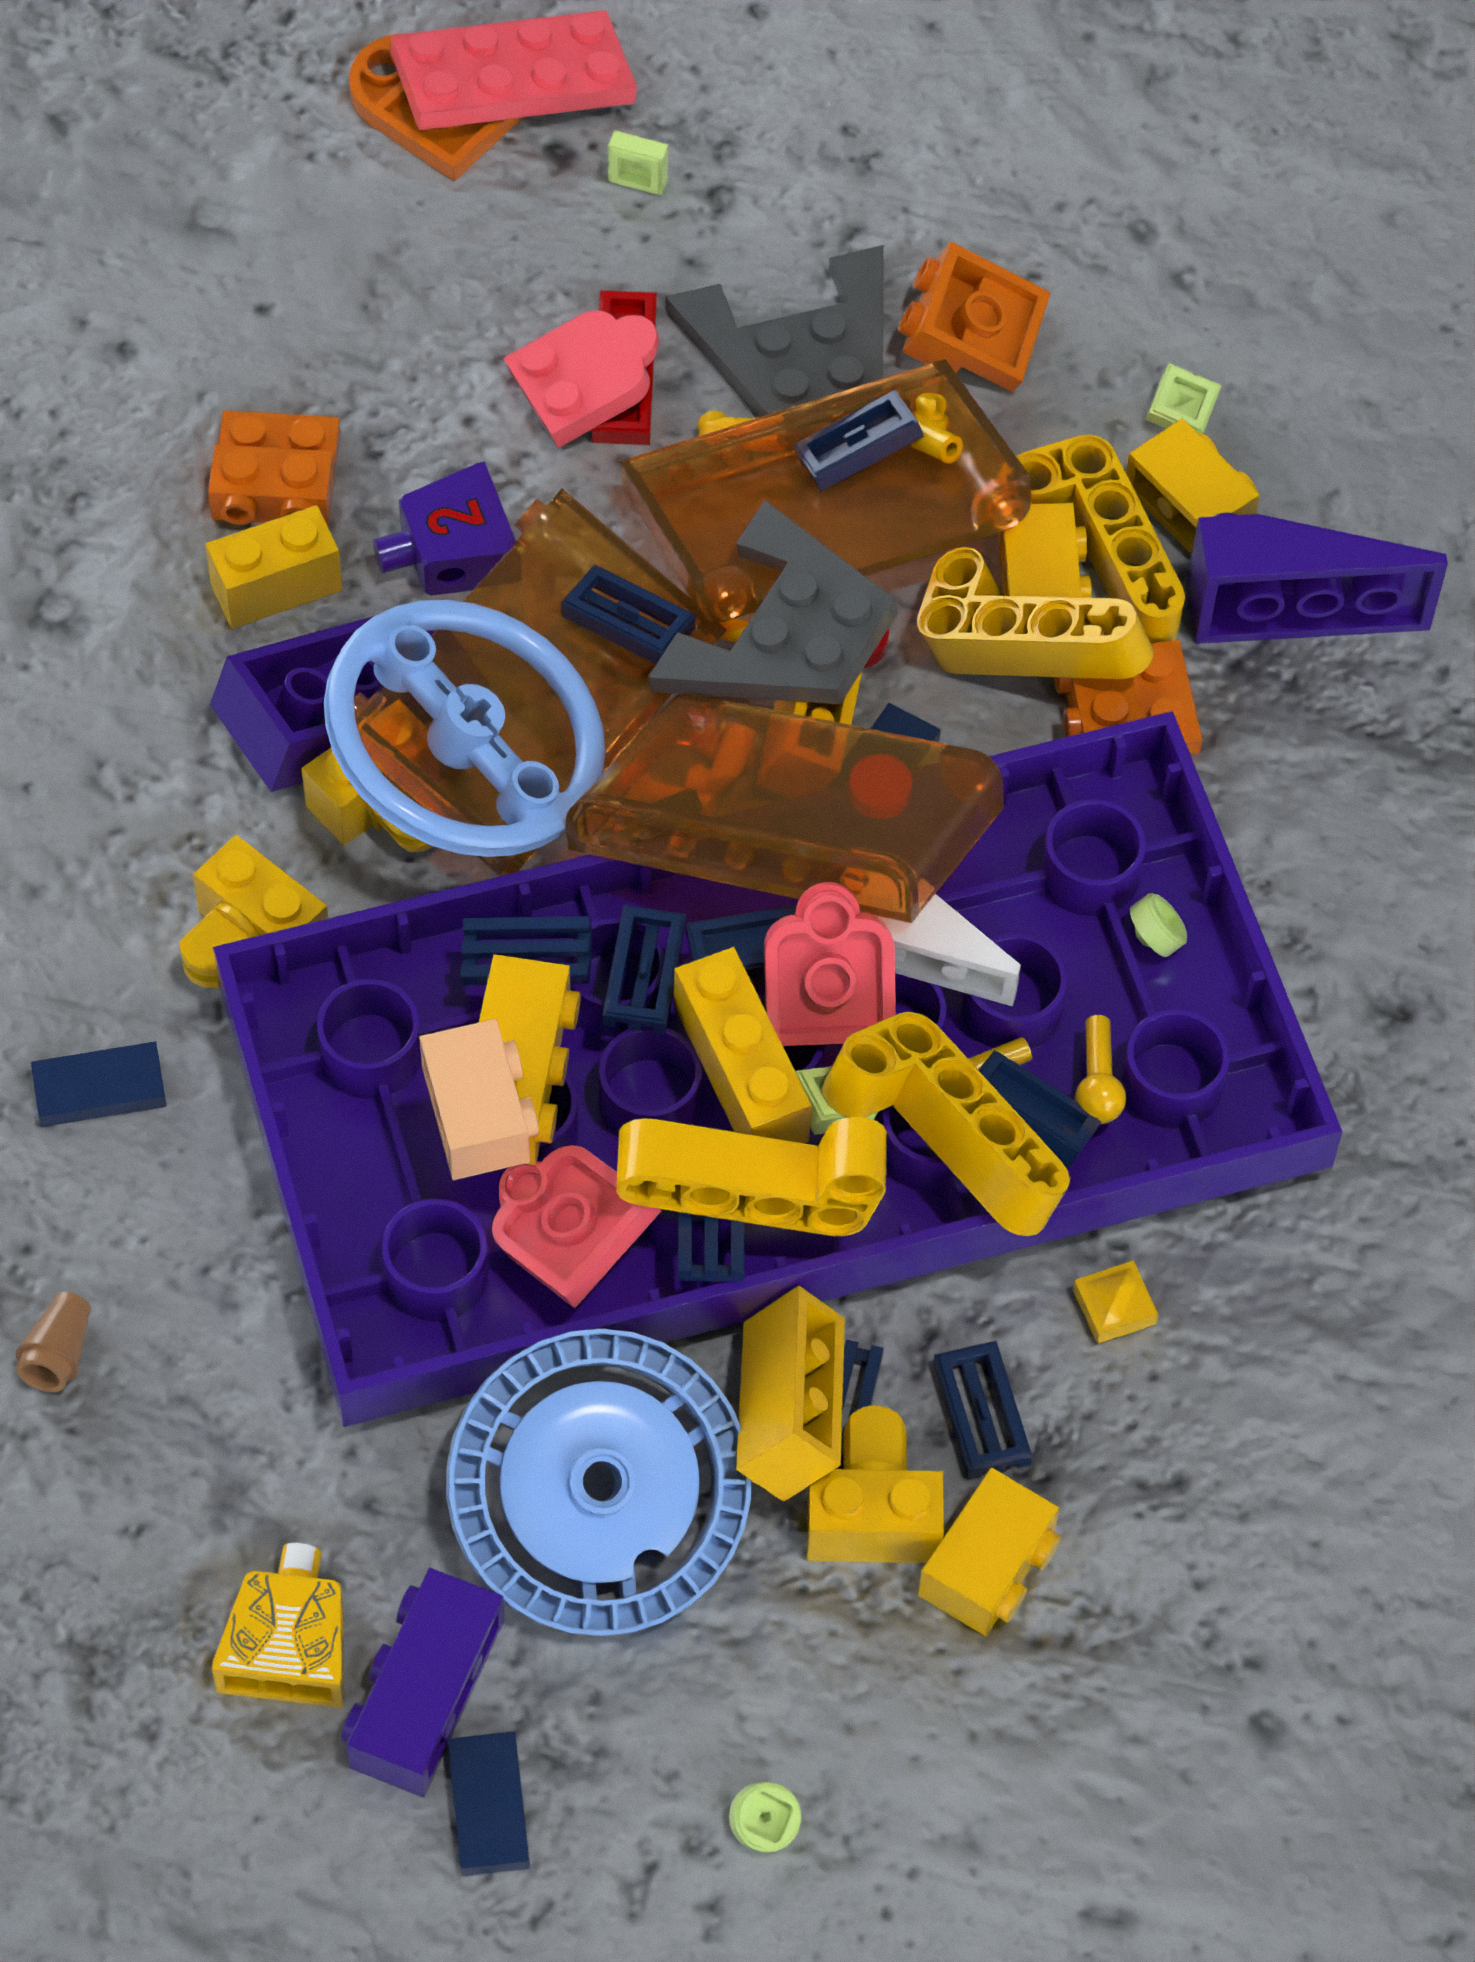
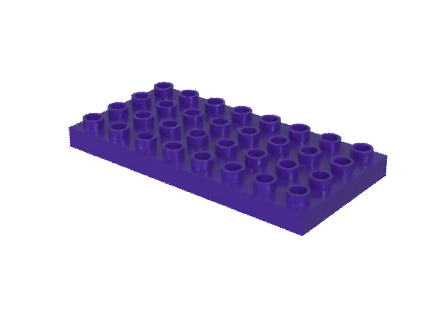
[213,711,1343,1427]

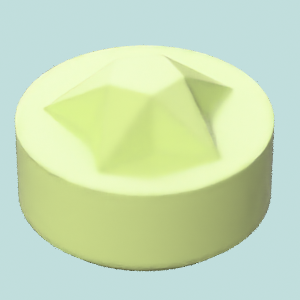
[1130,893,1187,957]
[729,1782,801,1852]

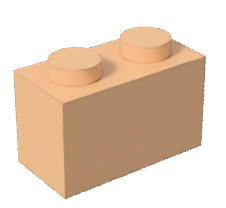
[419,1019,539,1180]

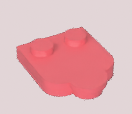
[503,311,659,448]
[764,882,896,1046]
[492,1146,662,1309]

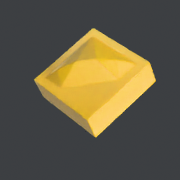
[1072,1260,1159,1344]

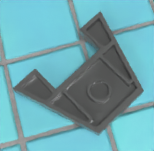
[665,245,884,428]
[648,500,898,704]

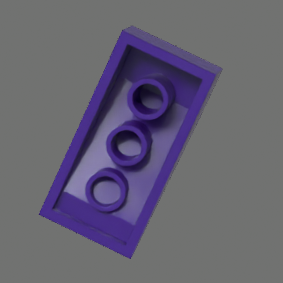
[1186,513,1448,644]
[210,615,489,792]

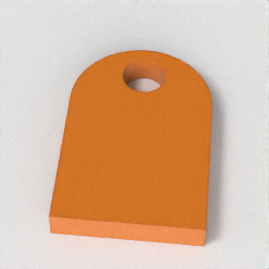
[349,33,523,182]

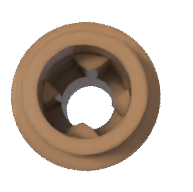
[16,1292,91,1392]

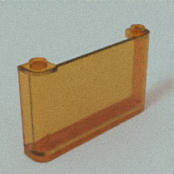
[619,359,1031,622]
[354,488,727,876]
[566,693,1004,923]

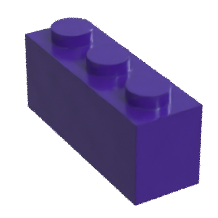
[341,1567,505,1798]

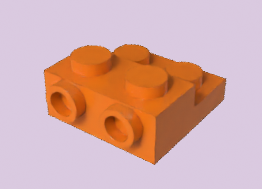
[898,241,1051,393]
[208,410,341,527]
[1054,640,1203,754]

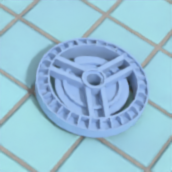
[446,1329,751,1636]

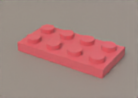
[390,10,637,130]

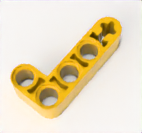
[1004,434,1185,643]
[917,547,1154,679]
[822,1012,1070,1236]
[616,1117,886,1236]

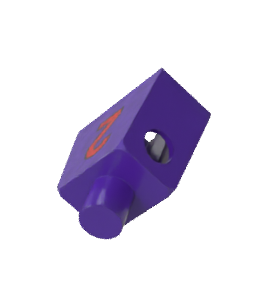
[373,461,521,596]

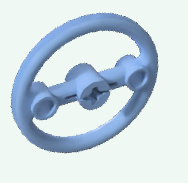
[324,600,606,857]

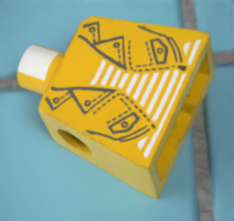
[212,1543,345,1708]

